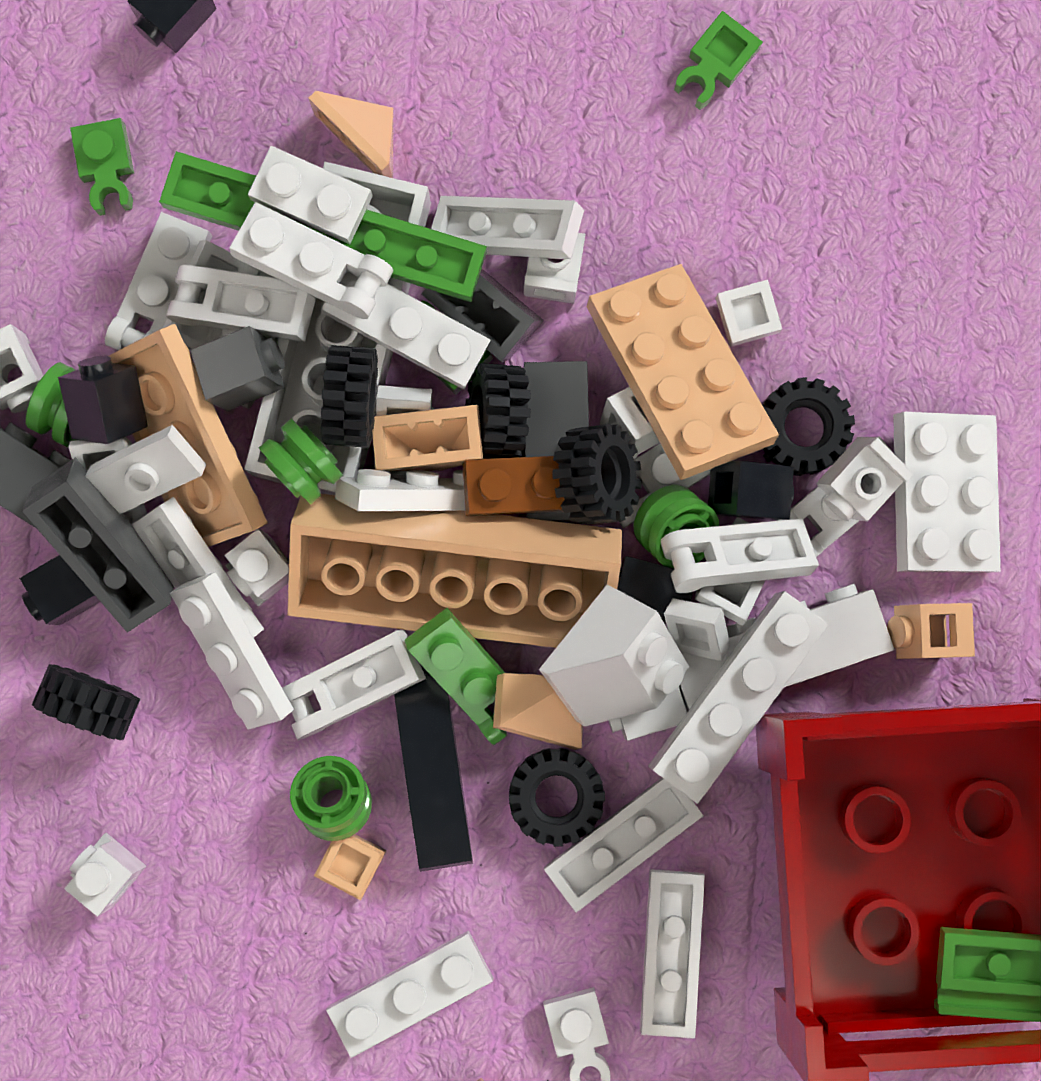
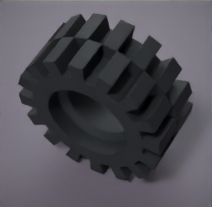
[321,345,378,448]
[465,363,531,459]
[762,377,855,476]
[552,424,642,524]
[32,664,140,740]
[509,748,605,847]

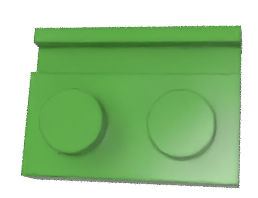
[934,927,1041,1022]

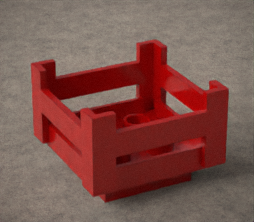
[756,698,1041,1081]

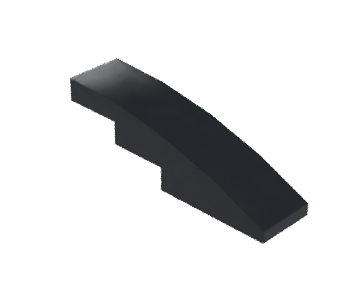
[394,664,473,872]

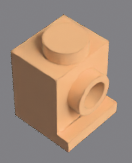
[887,603,975,659]

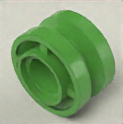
[26,362,75,447]
[259,418,343,505]
[634,485,719,568]
[290,756,372,841]

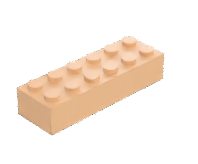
[287,494,622,648]

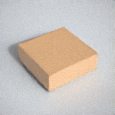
[314,834,387,900]

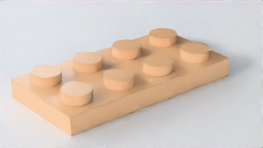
[586,264,779,480]
[109,324,268,547]

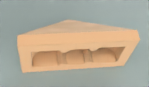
[308,91,393,178]
[372,405,483,471]
[493,673,583,750]

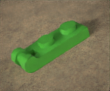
[404,608,507,745]

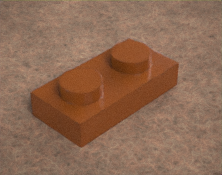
[462,456,564,516]

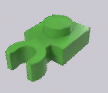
[674,11,763,110]
[70,118,134,216]

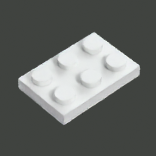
[893,412,1001,573]

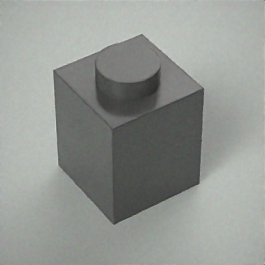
[190,326,285,411]

